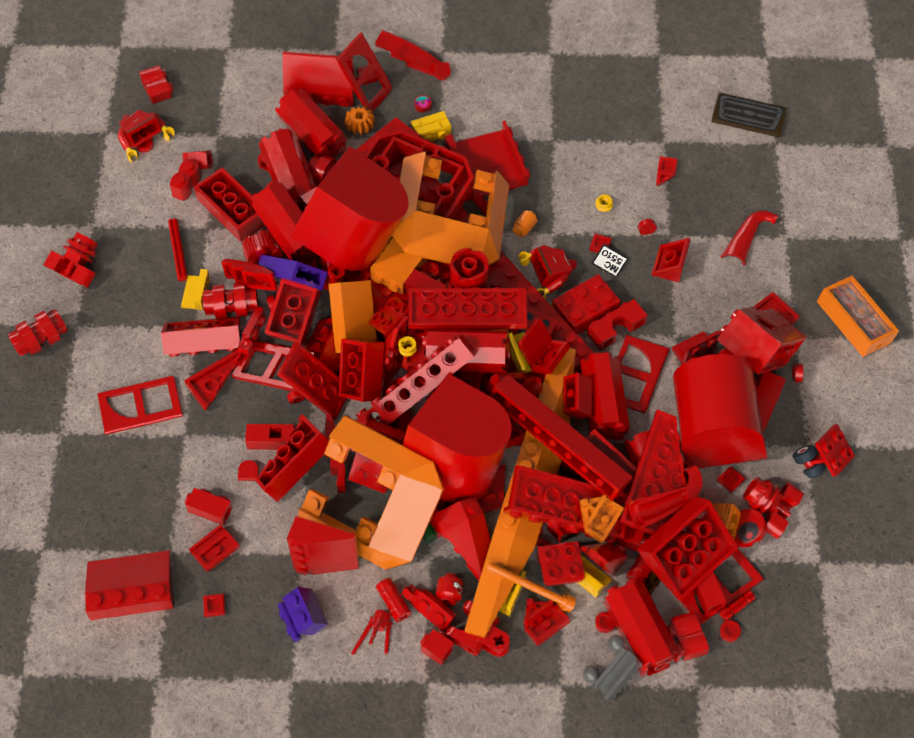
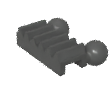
[583,635,643,700]

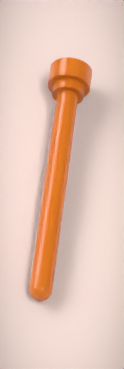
[486,562,576,613]

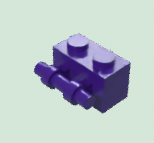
[277,587,328,642]

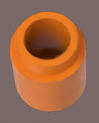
[512,211,538,238]

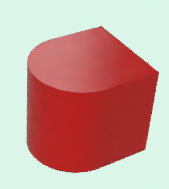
[290,146,409,271]
[673,354,768,469]
[403,373,512,503]

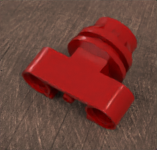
[43,232,98,288]
[743,477,804,539]

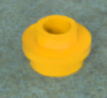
[595,194,613,212]

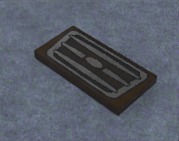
[711,92,787,138]

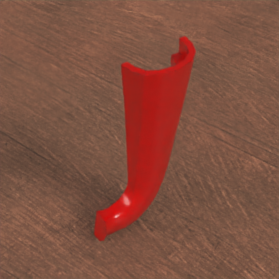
[720,210,779,266]
[629,465,703,529]

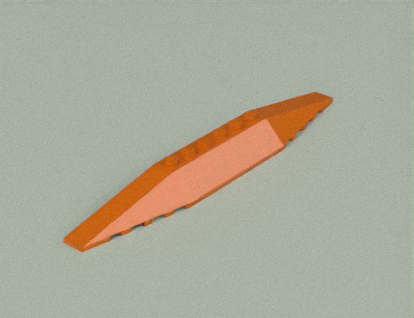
[465,348,576,638]

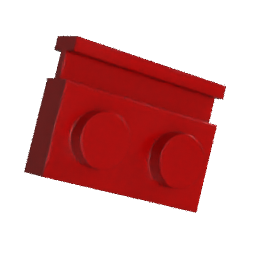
[188,524,240,573]

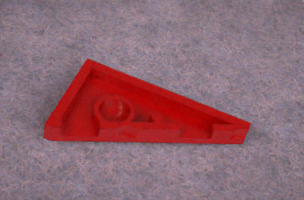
[184,349,244,411]

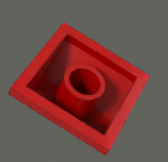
[651,238,691,283]

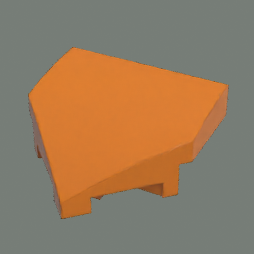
[580,495,624,543]

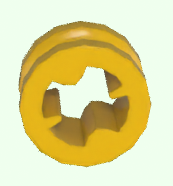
[398,336,417,357]

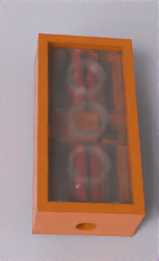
[817,276,899,357]

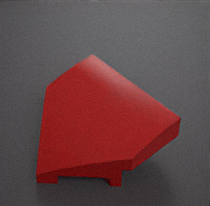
[524,598,570,646]

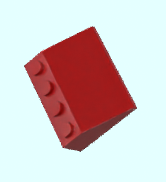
[282,52,355,107]
[637,496,738,601]
[287,516,360,575]
[85,550,174,621]

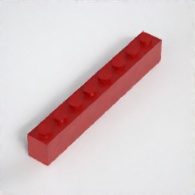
[490,375,632,501]

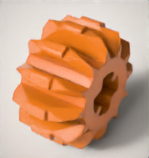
[345,105,375,135]

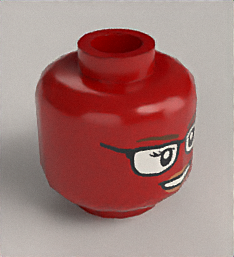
[436,573,464,606]

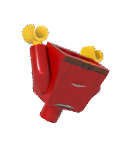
[118,110,174,163]
[519,245,577,300]

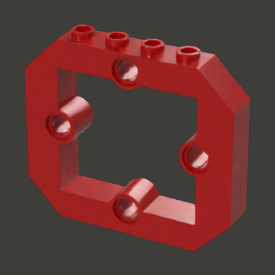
[364,130,474,220]

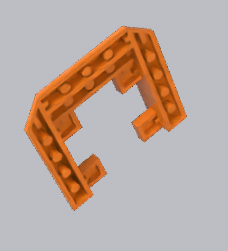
[392,152,509,266]
[298,415,444,570]

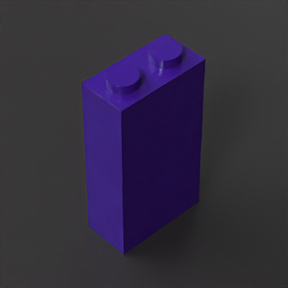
[258,255,328,290]

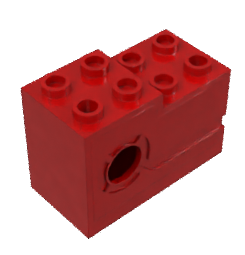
[717,307,807,375]

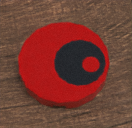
[734,509,767,548]

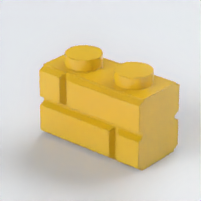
[411,111,451,142]

